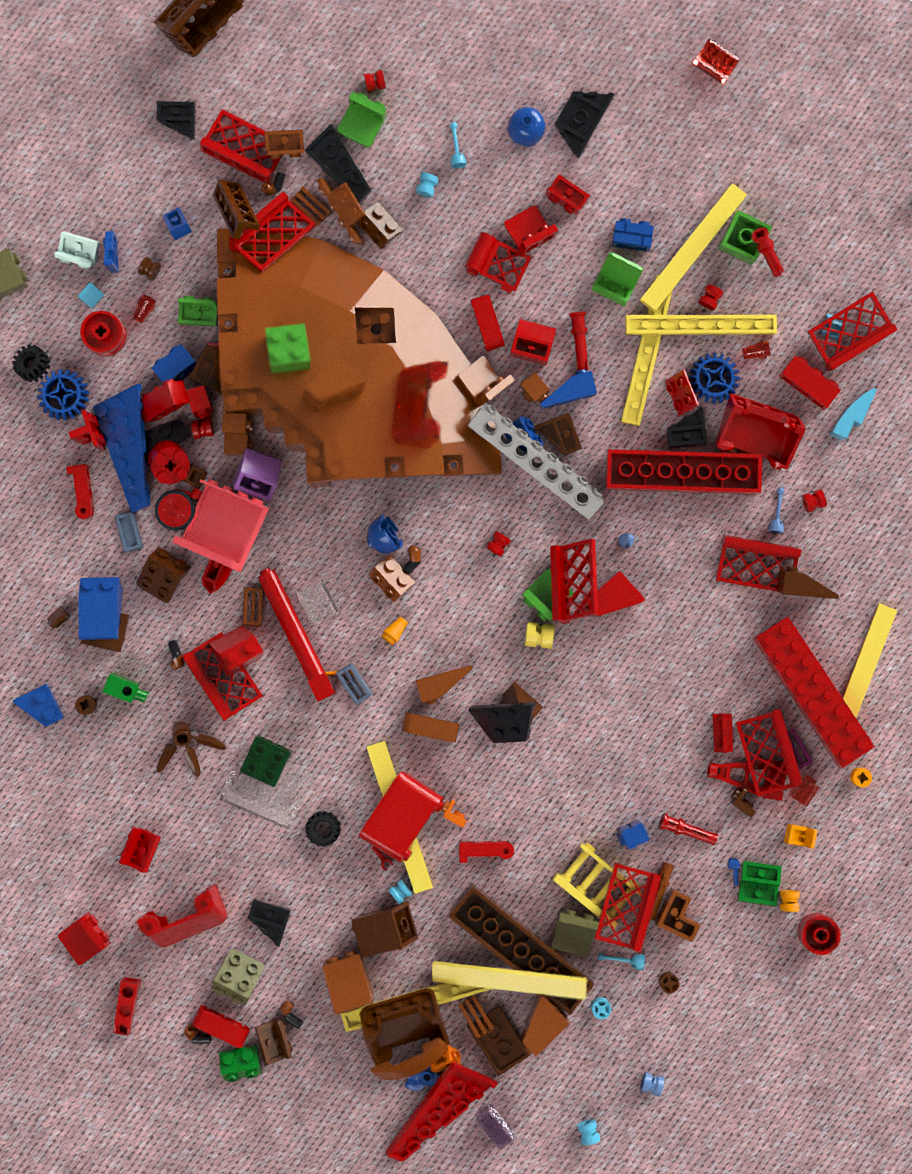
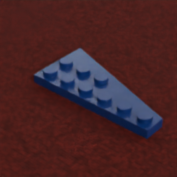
[93,384,150,513]

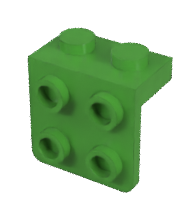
[337,91,387,148]
[591,252,643,307]
[522,569,574,622]

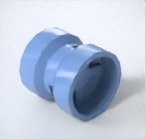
[640,1072,664,1097]

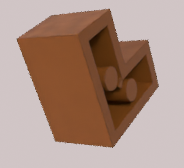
[222,413,254,457]
[655,887,701,943]

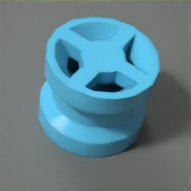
[388,879,412,904]
[591,997,611,1019]

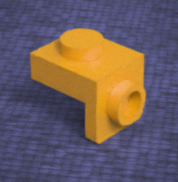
[784,823,817,849]

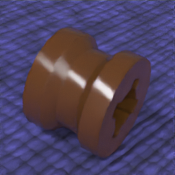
[138,257,161,281]
[75,695,97,715]
[659,972,680,994]

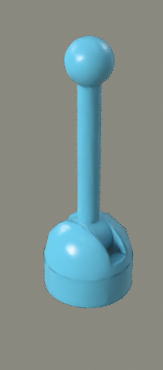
[450,122,466,168]
[598,953,645,970]

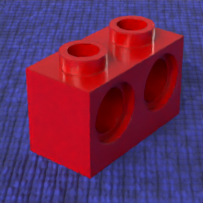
[186,385,215,420]

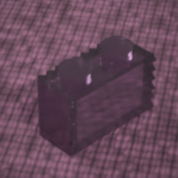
[476,1102,515,1150]

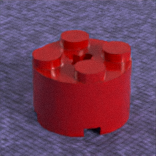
[148,440,190,484]
[797,913,841,955]

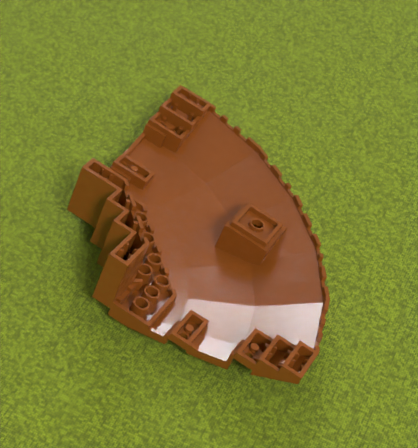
[217,228,502,488]

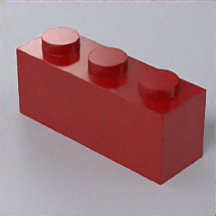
[779,355,841,411]
[140,379,190,423]

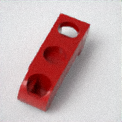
[66,464,94,520]
[459,841,514,863]
[114,977,142,1036]

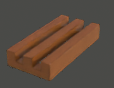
[290,186,331,226]
[242,587,264,626]
[458,995,495,1039]

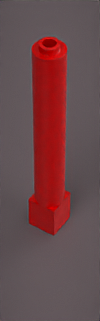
[257,568,336,702]

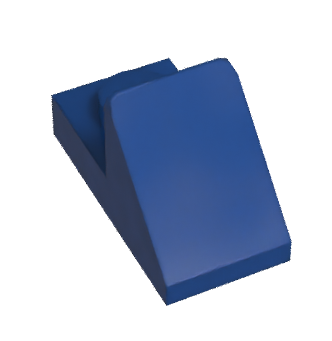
[162,207,192,240]

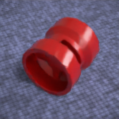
[363,70,386,93]
[698,284,724,310]
[191,418,214,440]
[802,489,827,513]
[486,531,511,557]

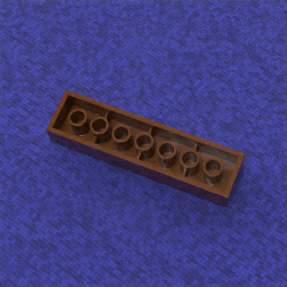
[448,883,595,1015]

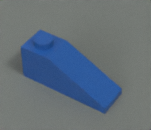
[540,369,597,410]

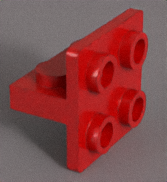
[68,410,106,451]

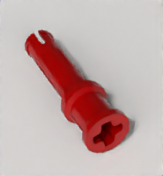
[751,228,784,277]
[569,312,589,371]
[659,813,718,846]

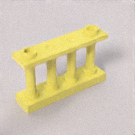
[552,842,643,929]

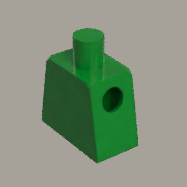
[102,672,149,703]

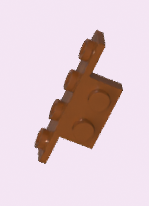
[317,178,366,245]

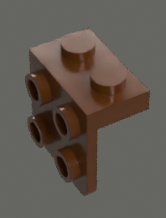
[136,547,191,603]

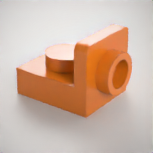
[441,799,467,828]
[431,1045,461,1073]

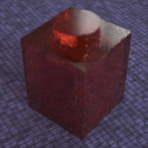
[788,775,820,807]

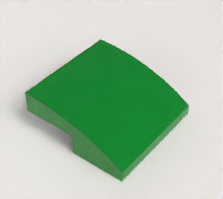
[737,861,782,907]

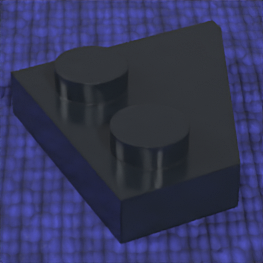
[666,408,708,449]

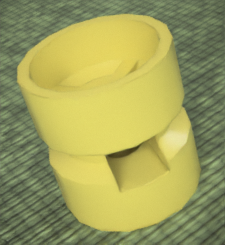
[525,622,554,649]

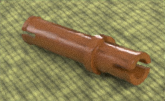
[650,862,675,921]

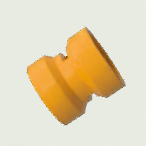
[780,890,800,912]

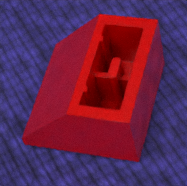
[510,319,556,366]

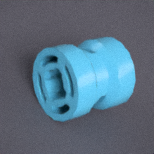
[415,173,439,198]
[577,1119,600,1146]

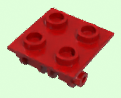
[665,369,699,416]

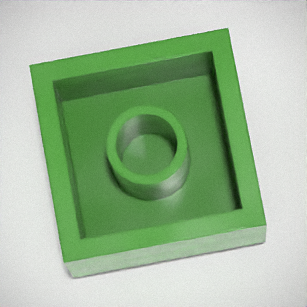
[717,210,772,265]
[265,323,310,374]

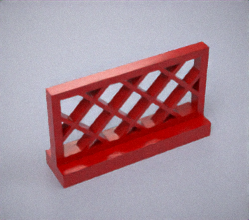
[200,109,284,184]
[229,192,316,273]
[807,291,898,371]
[716,535,802,591]
[550,538,598,624]
[182,632,263,722]
[736,709,804,797]
[594,863,661,953]

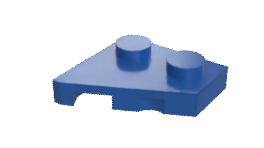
[103,231,119,273]
[13,684,64,727]

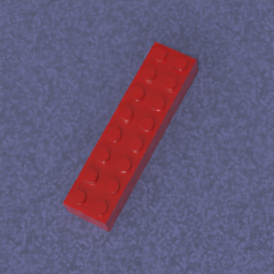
[605,449,762,495]
[753,617,875,768]

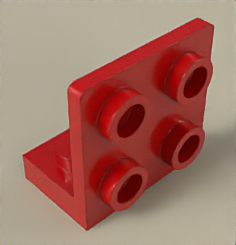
[503,205,558,255]

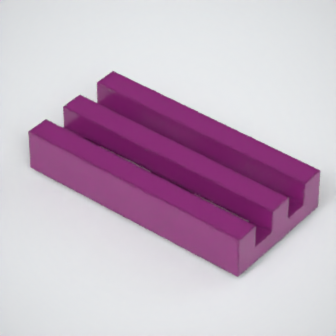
[788,728,813,770]

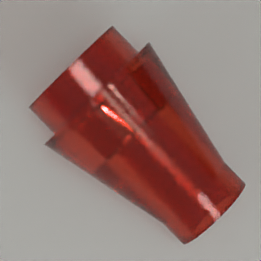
[132,293,157,323]
[742,340,771,360]

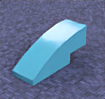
[829,388,877,441]

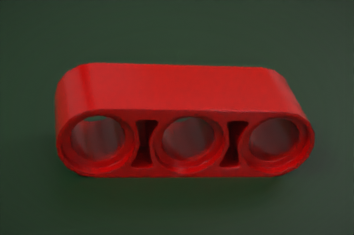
[470,294,505,352]
[192,1005,251,1048]

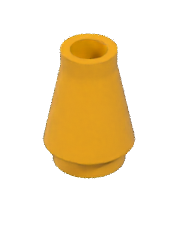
[381,616,408,646]

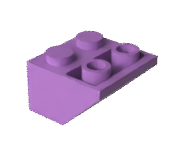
[232,448,282,501]

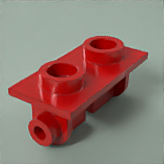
[712,713,733,753]

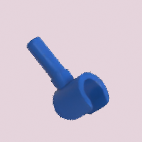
[728,858,740,886]

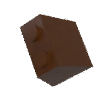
[351,901,418,957]

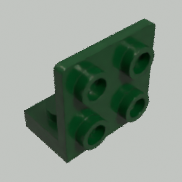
[240,735,293,787]

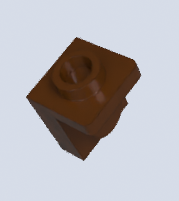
[730,788,756,818]

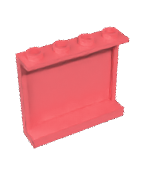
[172,479,269,572]

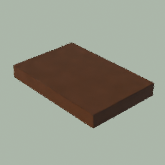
[467,1005,530,1076]

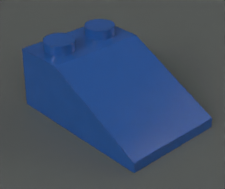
[79,577,123,640]

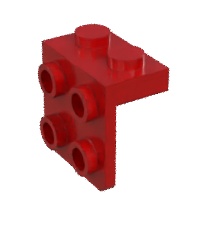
[58,912,111,965]

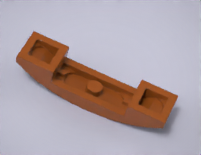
[371,1038,448,1080]

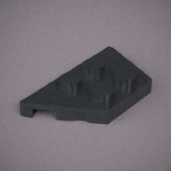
[554,91,615,159]
[469,702,536,743]

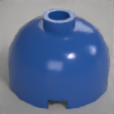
[508,107,545,147]
[367,514,403,554]

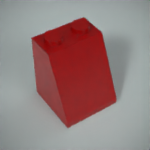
[583,571,646,617]
[208,625,264,677]

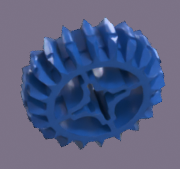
[688,352,740,404]
[37,369,90,421]

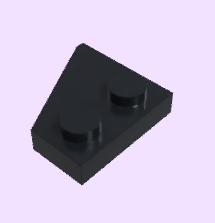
[156,101,196,140]
[248,899,291,947]

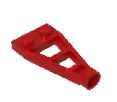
[707,759,786,801]

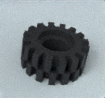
[12,345,51,382]
[305,811,341,847]

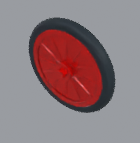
[155,490,195,531]

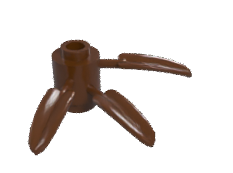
[157,722,226,777]

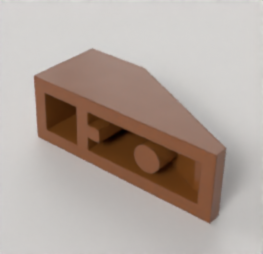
[416,665,473,705]

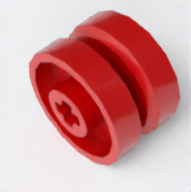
[80,310,127,357]

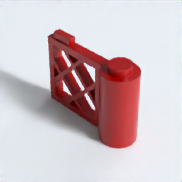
[464,232,532,293]

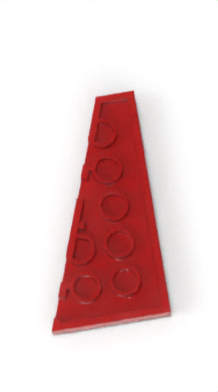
[385,1061,498,1162]

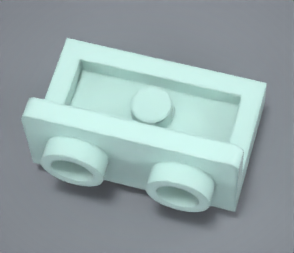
[54,231,100,269]

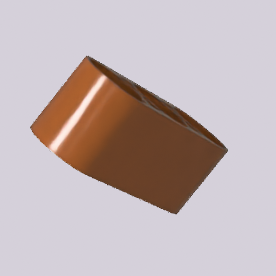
[401,712,460,743]

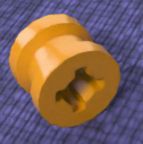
[850,767,872,787]

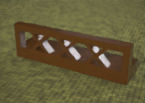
[213,179,260,239]

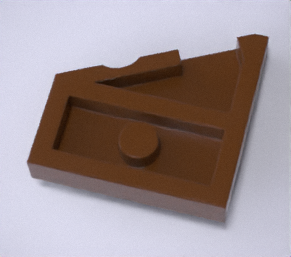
[189,344,223,395]
[535,413,582,456]

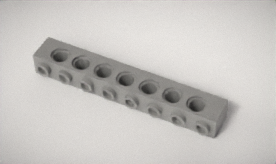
[467,403,605,520]

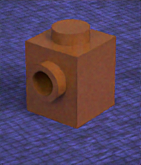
[520,372,550,404]

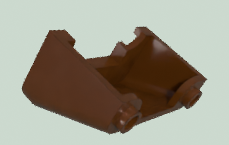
[360,988,450,1066]

